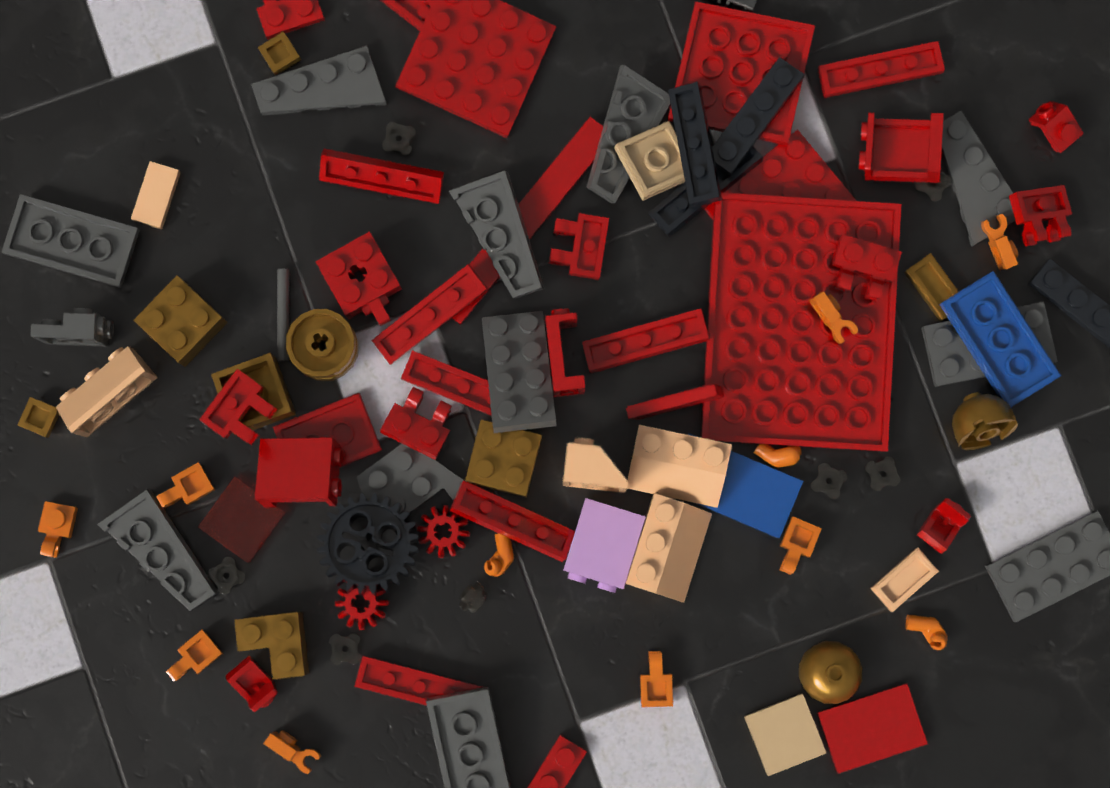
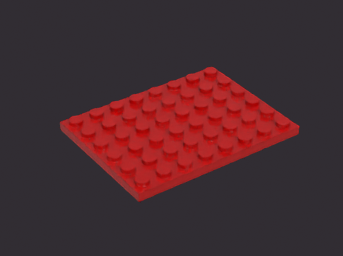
[701,192,902,452]

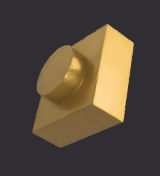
[258,31,301,76]
[18,397,59,438]

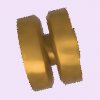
[286,309,359,381]

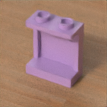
[563,498,645,593]

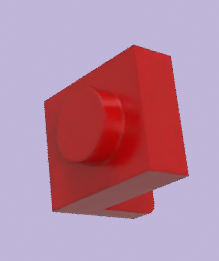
[1029,101,1084,153]
[917,498,971,554]
[225,655,278,712]

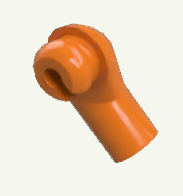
[753,444,802,468]
[484,533,514,577]
[905,614,948,650]

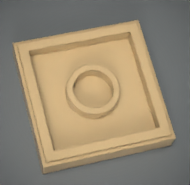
[614,121,685,201]
[744,693,826,776]

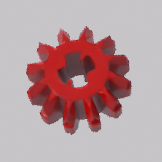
[417,505,470,558]
[335,582,389,630]

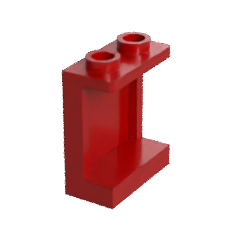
[859,112,944,183]
[545,309,585,397]
[255,438,345,508]

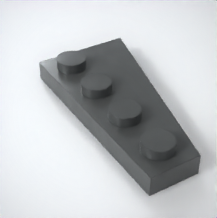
[251,46,387,115]
[586,65,670,203]
[941,111,1015,247]
[449,170,545,298]
[97,489,219,611]

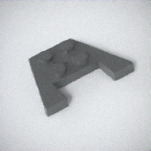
[357,444,463,564]

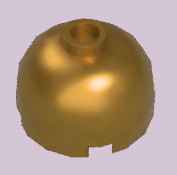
[952,392,1018,450]
[799,641,862,704]

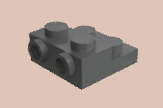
[30,308,114,347]

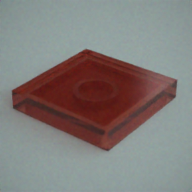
[198,476,286,563]

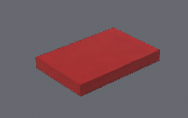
[273,393,383,467]
[817,683,928,774]

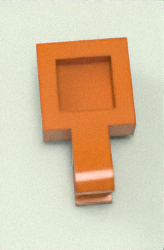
[981,214,1018,270]
[809,291,858,344]
[156,462,215,509]
[38,501,78,558]
[779,516,822,575]
[166,629,223,681]
[640,651,673,707]
[263,730,321,774]

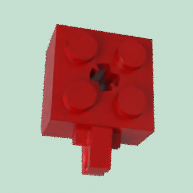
[315,232,402,327]

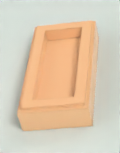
[131,161,181,229]
[870,548,939,612]

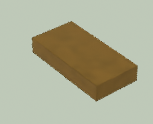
[904,253,959,322]

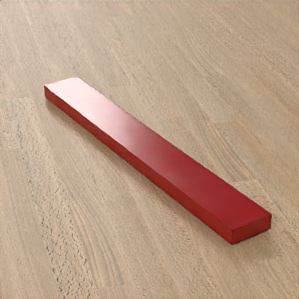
[452,116,603,325]

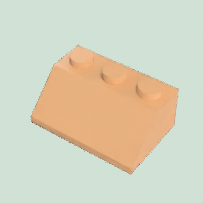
[56,346,158,437]
[627,425,732,508]
[563,438,628,493]
[625,493,712,603]

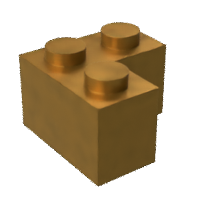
[235,612,309,679]

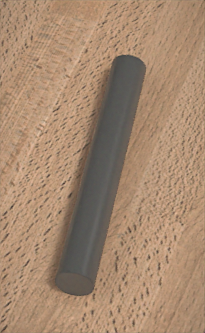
[277,269,290,362]

